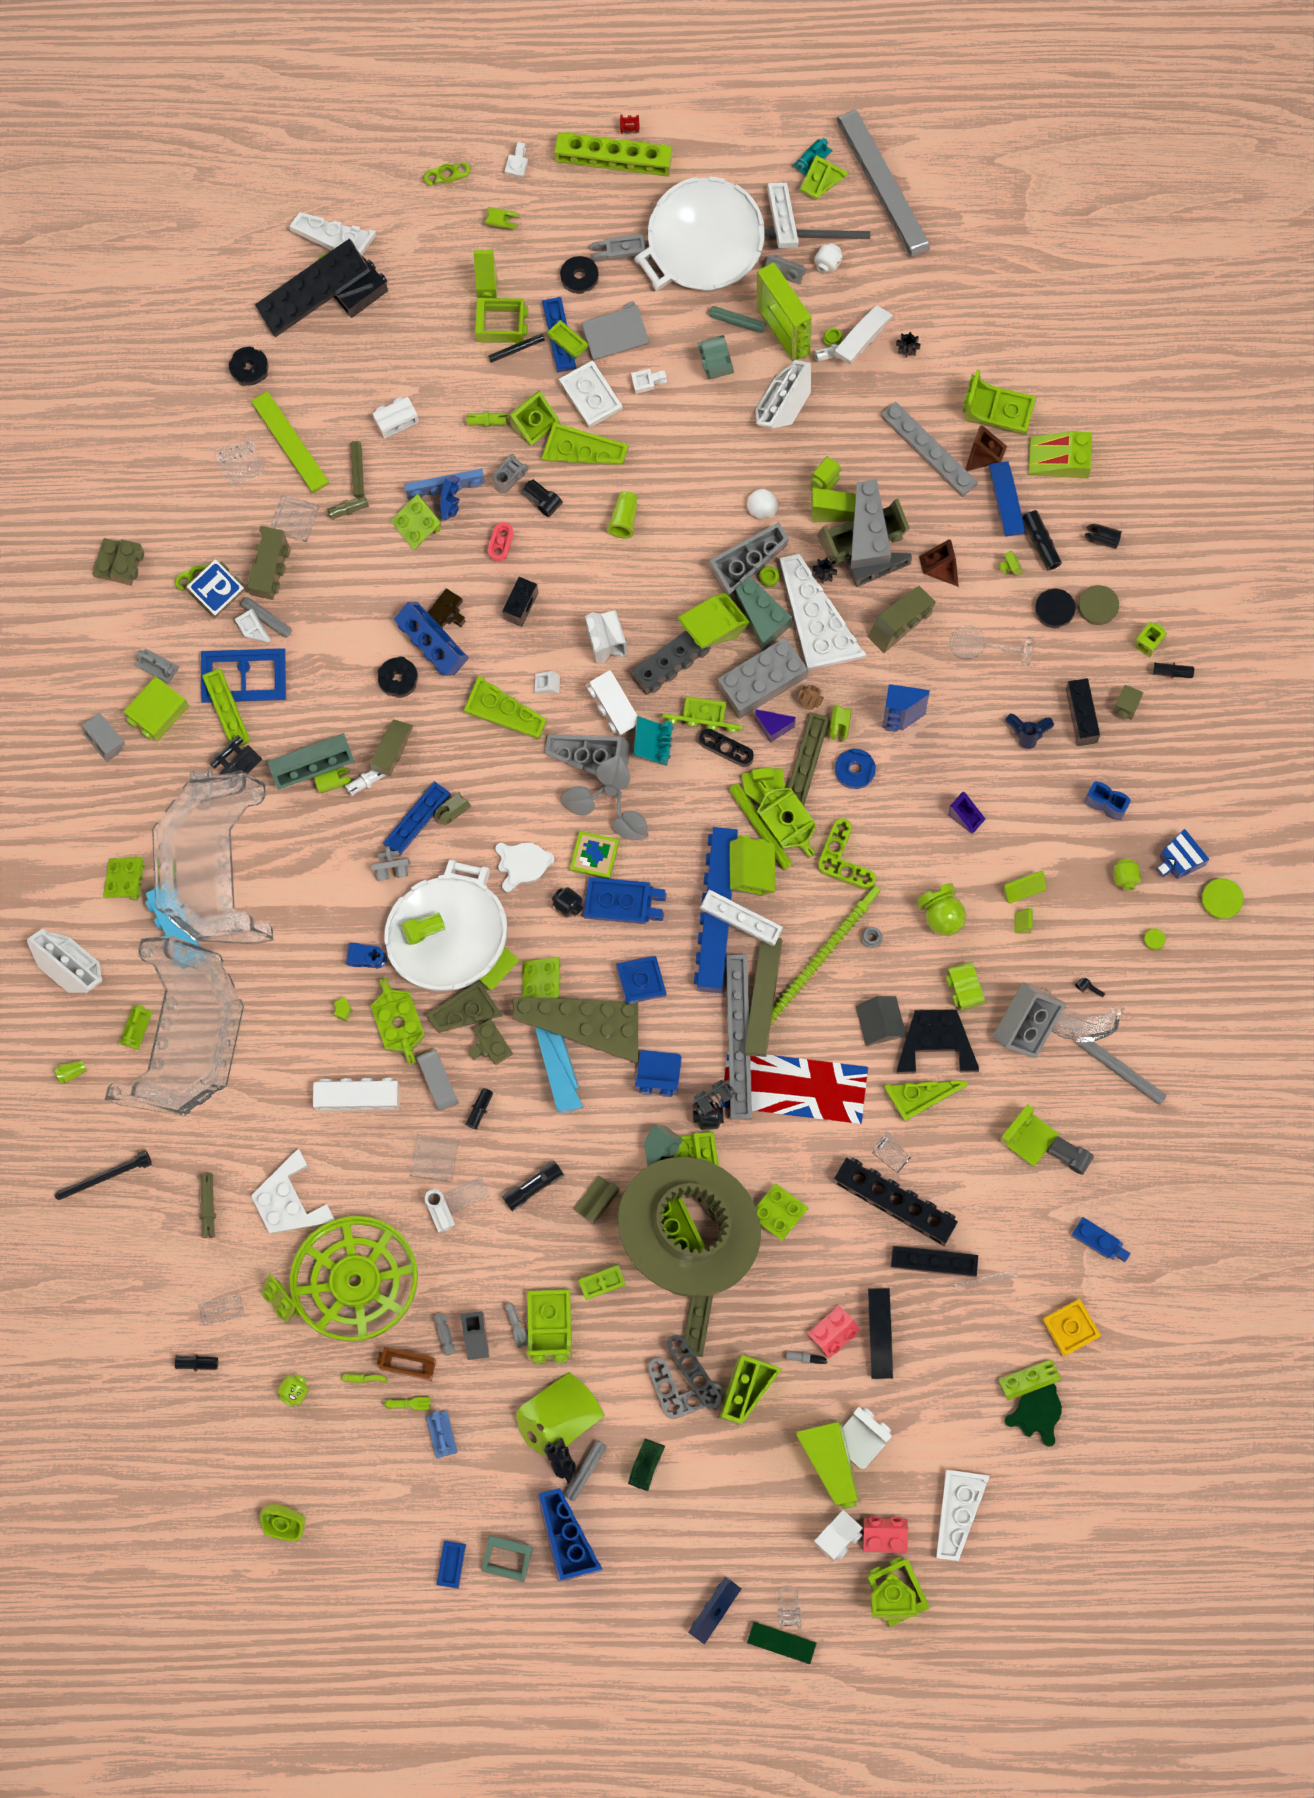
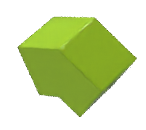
[334,997,352,1022]

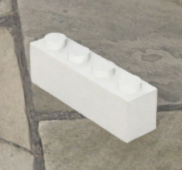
[313,1078,400,1111]

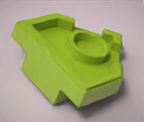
[742,767,785,805]
[871,1572,917,1621]

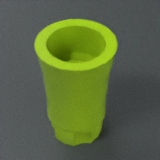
[606,491,638,539]

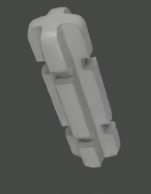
[434,1313,456,1356]

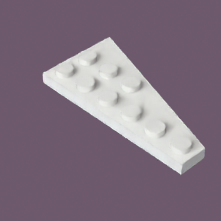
[780,554,867,671]

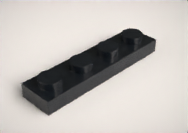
[891,1246,979,1278]

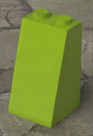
[796,1422,861,1509]

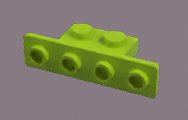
[662,696,744,733]

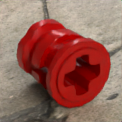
[620,114,640,134]

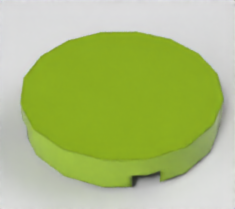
[1201,878,1244,920]

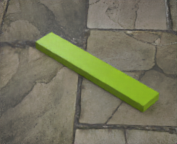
[251,391,330,493]

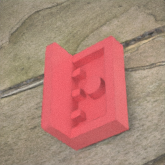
[807,1305,860,1358]
[863,1516,908,1553]

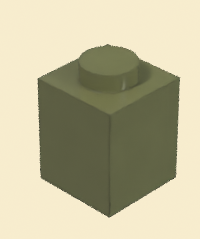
[1113,685,1143,720]

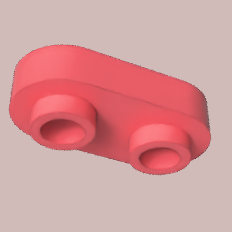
[488,522,514,562]

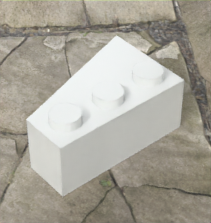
[585,670,638,736]

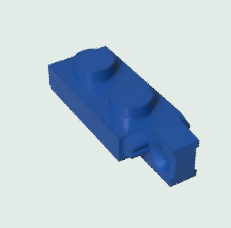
[1071,1217,1131,1262]

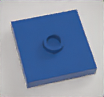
[615,956,667,1004]

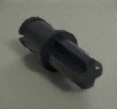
[1153,662,1195,678]
[465,1088,493,1130]
[175,1354,219,1372]

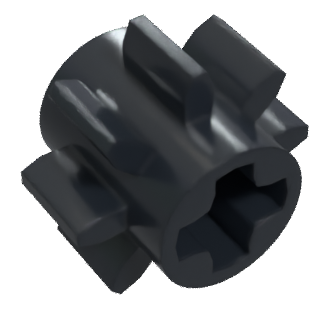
[896,332,921,358]
[812,557,837,584]

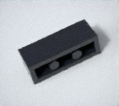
[1066,678,1100,746]

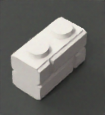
[372,397,419,439]

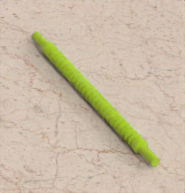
[771,886,881,1025]

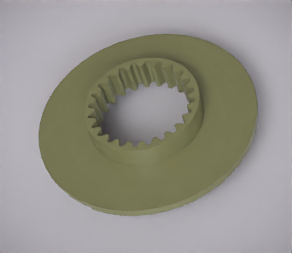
[617,1157,761,1297]

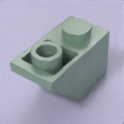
[644,1124,683,1167]

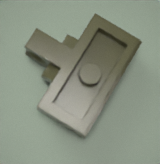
[468,1019,513,1065]

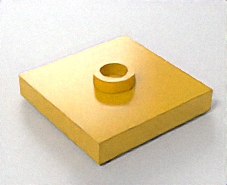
[1042,1298,1101,1358]

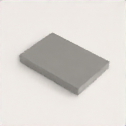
[581,305,649,361]

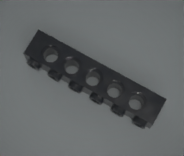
[833,1157,958,1246]

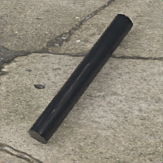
[488,333,545,363]

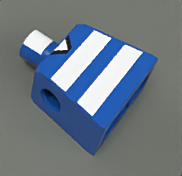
[1156,829,1209,879]

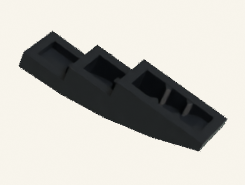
[868,1288,893,1379]

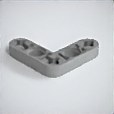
[648,1358,724,1419]

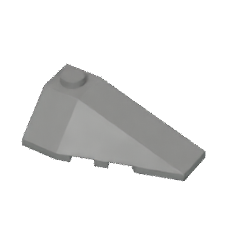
[545,734,631,776]

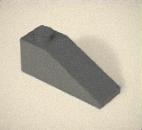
[847,553,912,587]

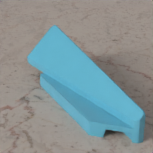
[535,1027,584,1115]

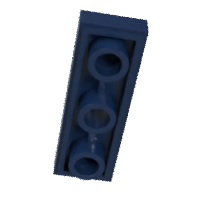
[688,1577,742,1645]

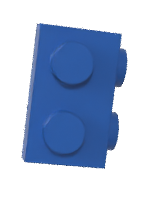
[635,1050,682,1097]

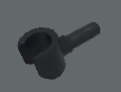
[1075,978,1105,997]

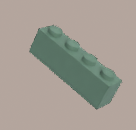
[267,733,355,790]

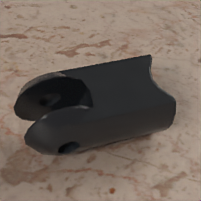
[1084,523,1122,549]

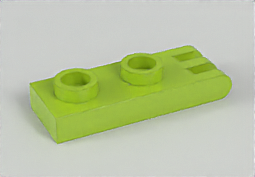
[998,1360,1061,1401]

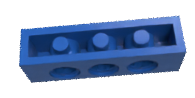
[394,602,469,676]

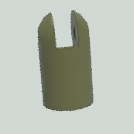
[435,791,471,825]

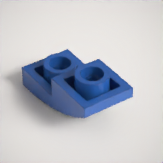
[440,475,460,520]

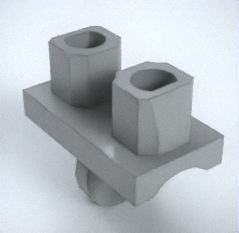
[371,846,410,881]

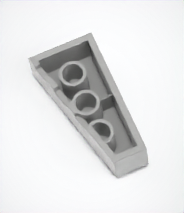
[850,479,891,569]
[708,522,789,598]

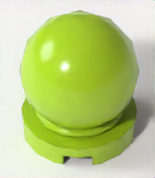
[917,883,967,936]

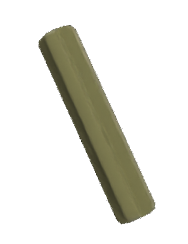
[350,441,364,497]

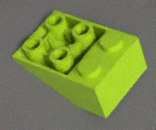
[677,592,750,649]

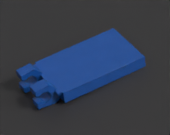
[584,877,667,924]

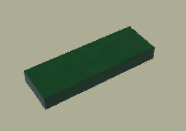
[747,1622,817,1665]

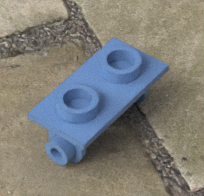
[426,1411,457,1459]

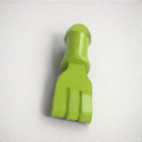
[341,1373,388,1384]
[384,1397,430,1411]

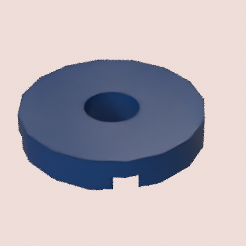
[835,749,876,789]

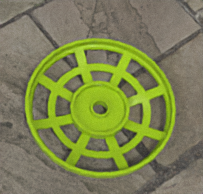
[290,1216,418,1342]

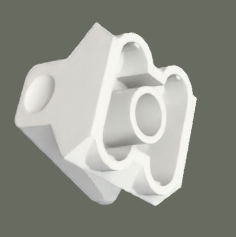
[585,610,628,663]

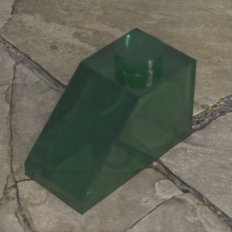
[628,1438,665,1491]

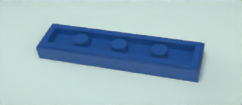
[542,297,576,373]
[383,781,451,857]

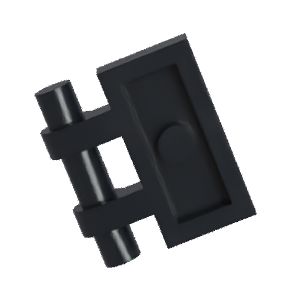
[209,735,263,788]

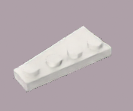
[936,1470,990,1562]

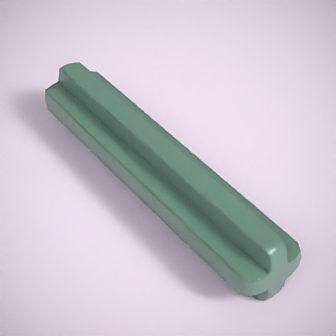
[709,306,766,333]

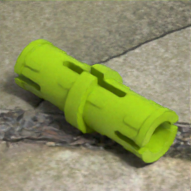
[467,411,507,427]

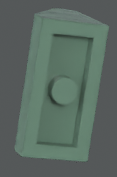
[482,1536,533,1582]

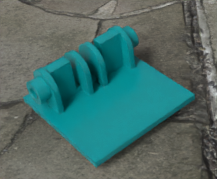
[633,716,674,766]

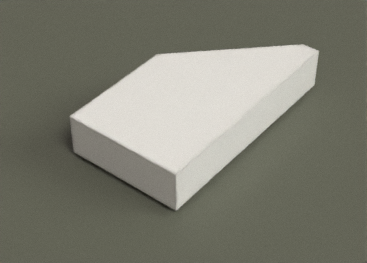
[235,609,272,643]

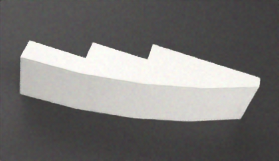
[834,305,893,365]

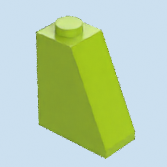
[811,488,856,523]

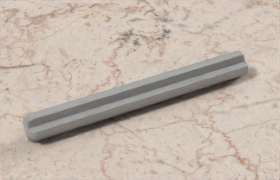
[1077,1034,1166,1105]

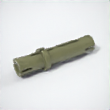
[199,1173,216,1238]

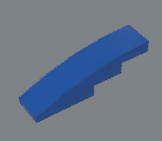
[989,461,1025,537]

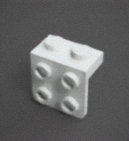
[843,1407,892,1469]

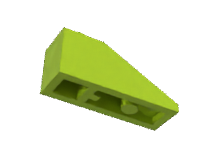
[473,250,498,298]

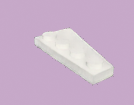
[290,212,376,256]

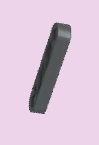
[667,1335,721,1410]

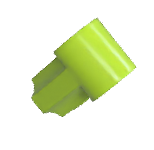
[401,912,445,945]

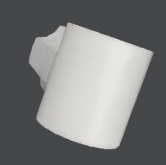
[425,1189,456,1233]

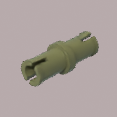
[327,495,369,520]

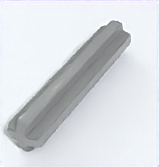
[241,597,292,638]
[565,1441,606,1501]

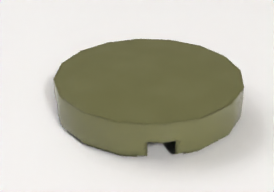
[1078,585,1119,625]

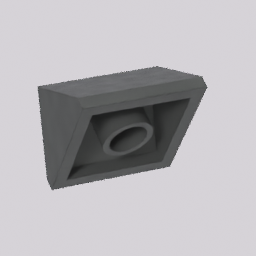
[856,996,907,1046]

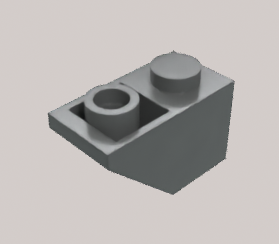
[461,1311,489,1360]

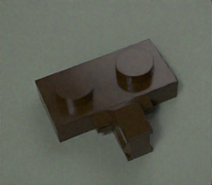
[428,588,466,629]

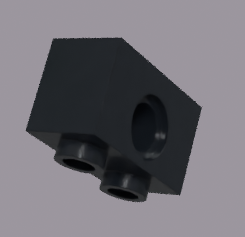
[502,577,539,627]

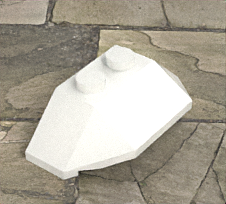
[755,360,811,428]
[27,929,102,993]

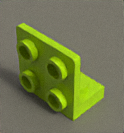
[1000,1104,1059,1167]

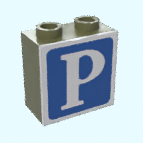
[186,559,244,619]

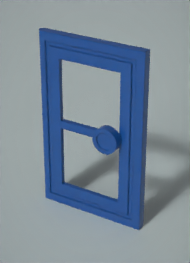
[201,648,286,703]

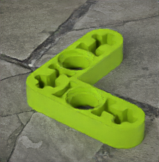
[818,818,876,890]

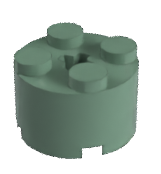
[697,335,734,380]

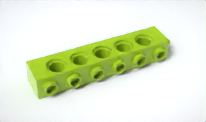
[554,132,673,177]

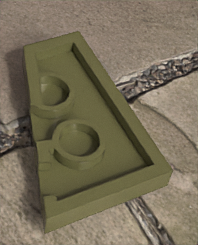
[427,981,502,1033]

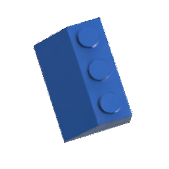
[883,684,930,732]

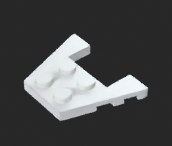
[251,1149,335,1234]

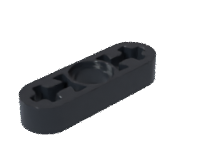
[699,729,754,767]

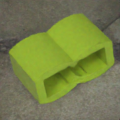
[810,456,841,491]
[945,962,985,1011]

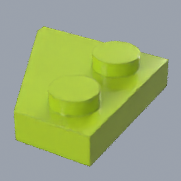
[799,155,848,200]

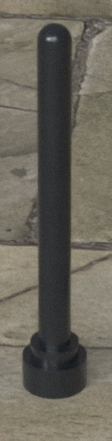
[55,1150,152,1200]

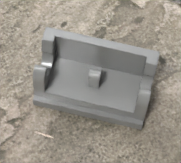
[82,713,125,762]

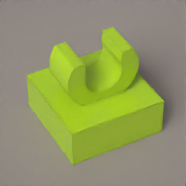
[999,551,1024,576]

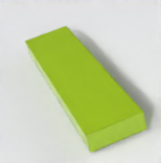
[202,668,251,747]

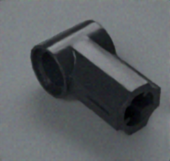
[522,479,563,517]

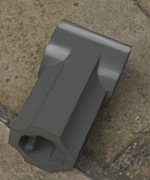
[1048,1136,1094,1175]

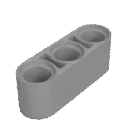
[417,1049,459,1112]

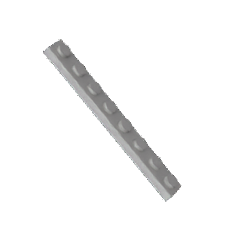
[726,955,752,1120]

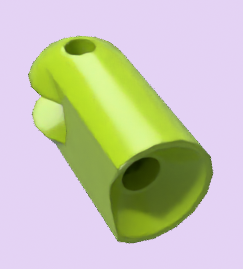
[485,207,520,229]
[829,705,852,742]
[314,767,352,794]

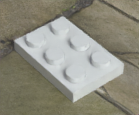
[559,360,623,428]

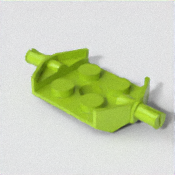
[756,780,816,858]
[370,978,425,1065]

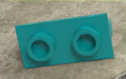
[793,138,833,176]

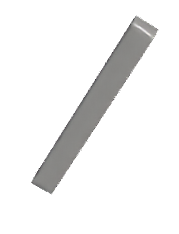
[837,109,930,258]

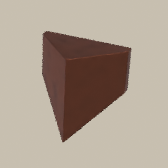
[965,425,1007,471]
[919,539,959,587]

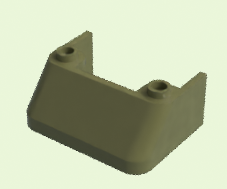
[817,498,910,564]

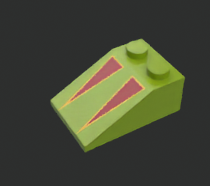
[1028,431,1092,479]

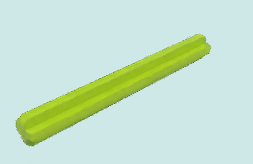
[729,783,792,870]

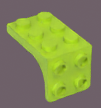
[962,369,1036,435]
[526,1290,572,1364]

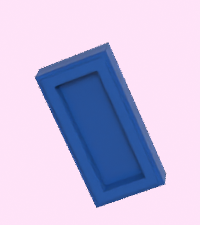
[437,1541,466,1589]

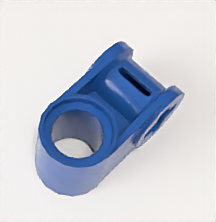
[345,943,387,969]

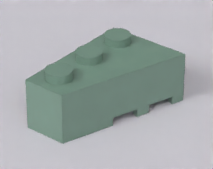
[735,576,792,651]

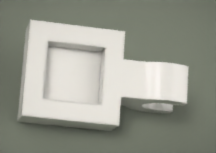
[504,142,528,179]
[631,369,667,394]

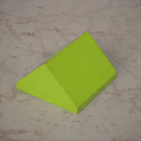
[509,390,560,446]

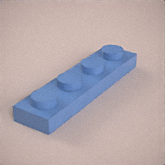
[404,468,485,499]

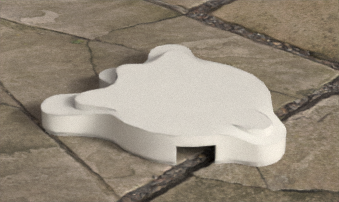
[495,843,554,893]

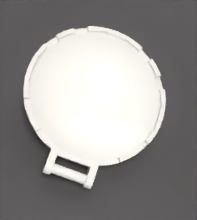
[634,176,765,291]
[384,859,508,991]

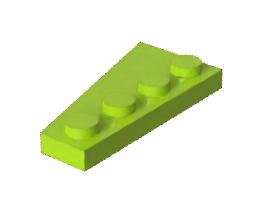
[464,675,547,740]

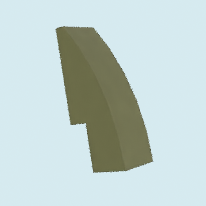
[370,719,413,776]

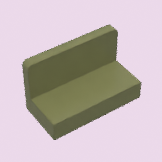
[574,1176,619,1224]

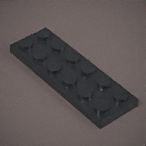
[255,238,370,337]

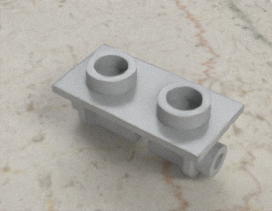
[765,254,807,285]
[135,648,180,684]

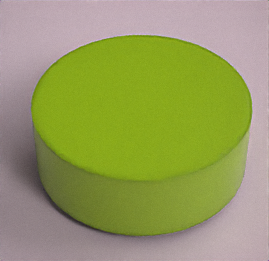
[759,566,779,587]
[1144,929,1166,951]

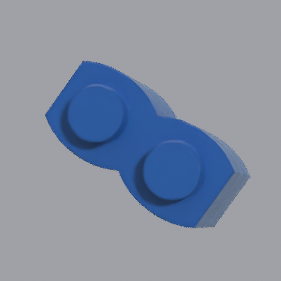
[1085,781,1131,820]

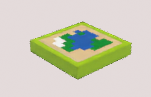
[570,831,620,879]

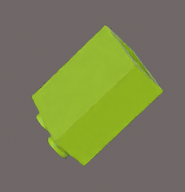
[124,676,189,742]
[730,835,775,896]

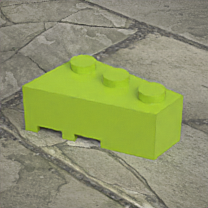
[718,1355,782,1426]

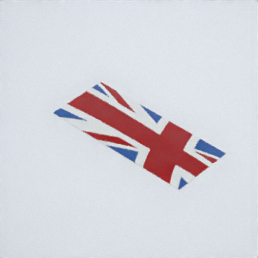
[721,1052,868,1124]

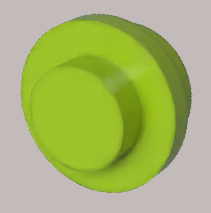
[823,328,843,347]

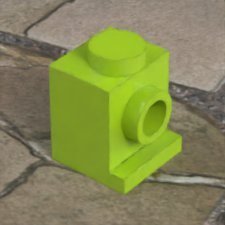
[1134,621,1167,658]

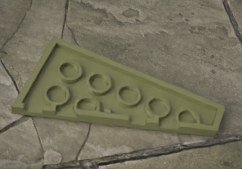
[513,997,638,1064]

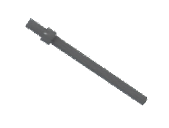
[764,227,870,239]

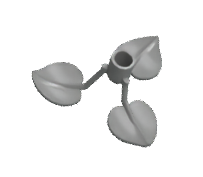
[560,754,648,840]

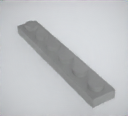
[881,402,977,497]

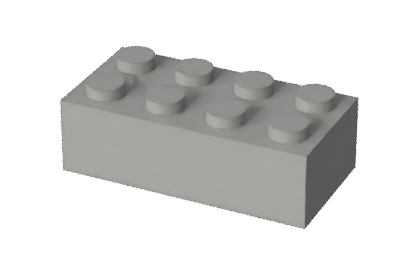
[717,637,808,719]

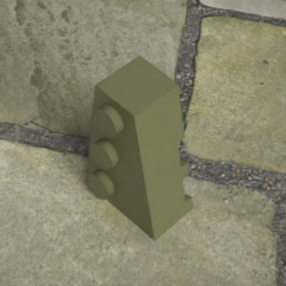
[247,526,291,600]
[868,586,936,653]

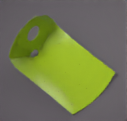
[516,1372,605,1456]

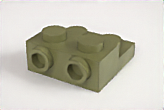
[92,538,144,586]

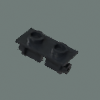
[544,1437,576,1484]

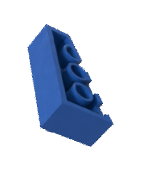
[537,1488,603,1583]

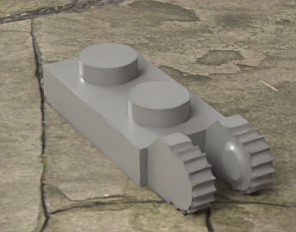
[590,234,646,262]

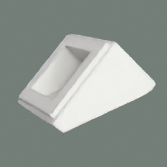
[534,671,560,694]

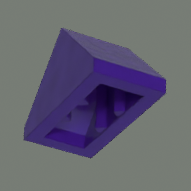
[755,709,796,742]
[948,792,985,834]

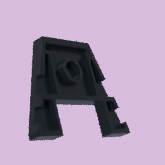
[897,1010,979,1074]

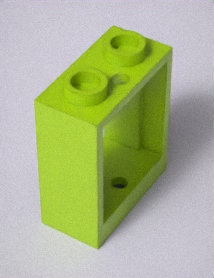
[475,298,528,343]
[867,1557,930,1627]

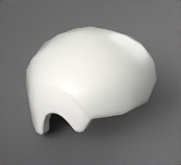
[747,489,779,520]

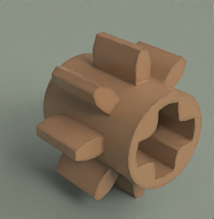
[797,685,824,710]

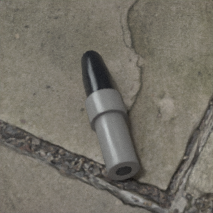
[786,1351,828,1364]

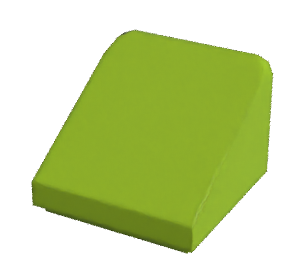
[1015,908,1033,934]

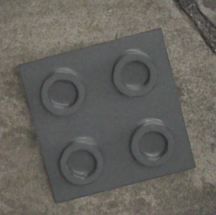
[692,1079,736,1115]

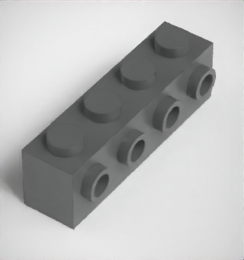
[631,631,711,695]

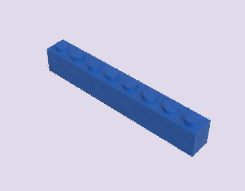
[694,827,738,993]

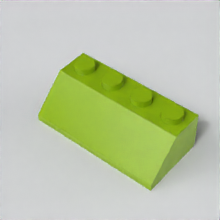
[661,1197,706,1253]

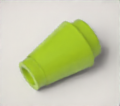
[53,1060,86,1084]

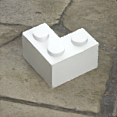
[814,1510,863,1562]

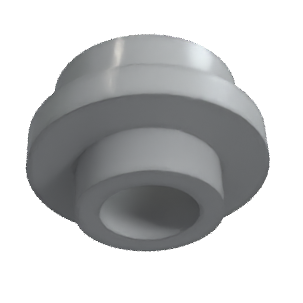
[862,927,882,948]

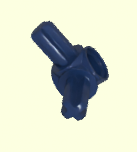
[1005,713,1054,749]

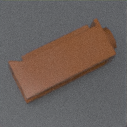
[377,1347,436,1381]

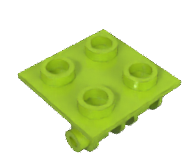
[391,494,442,550]
[103,857,145,901]
[522,957,561,999]
[756,1183,809,1241]
[261,1273,299,1324]

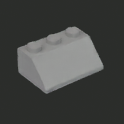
[993,982,1066,1058]

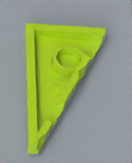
[884,1080,968,1122]

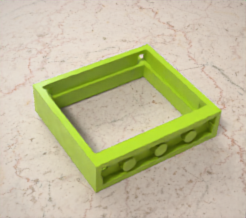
[757,262,812,361]

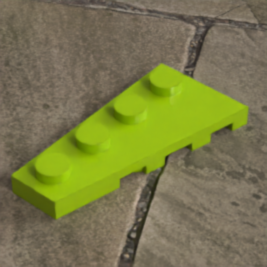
[542,423,629,465]

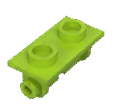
[119,1005,153,1050]

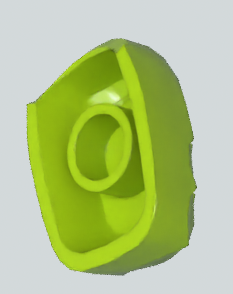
[260,1504,306,1541]

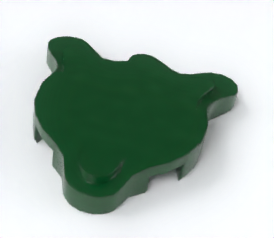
[1004,1383,1062,1447]

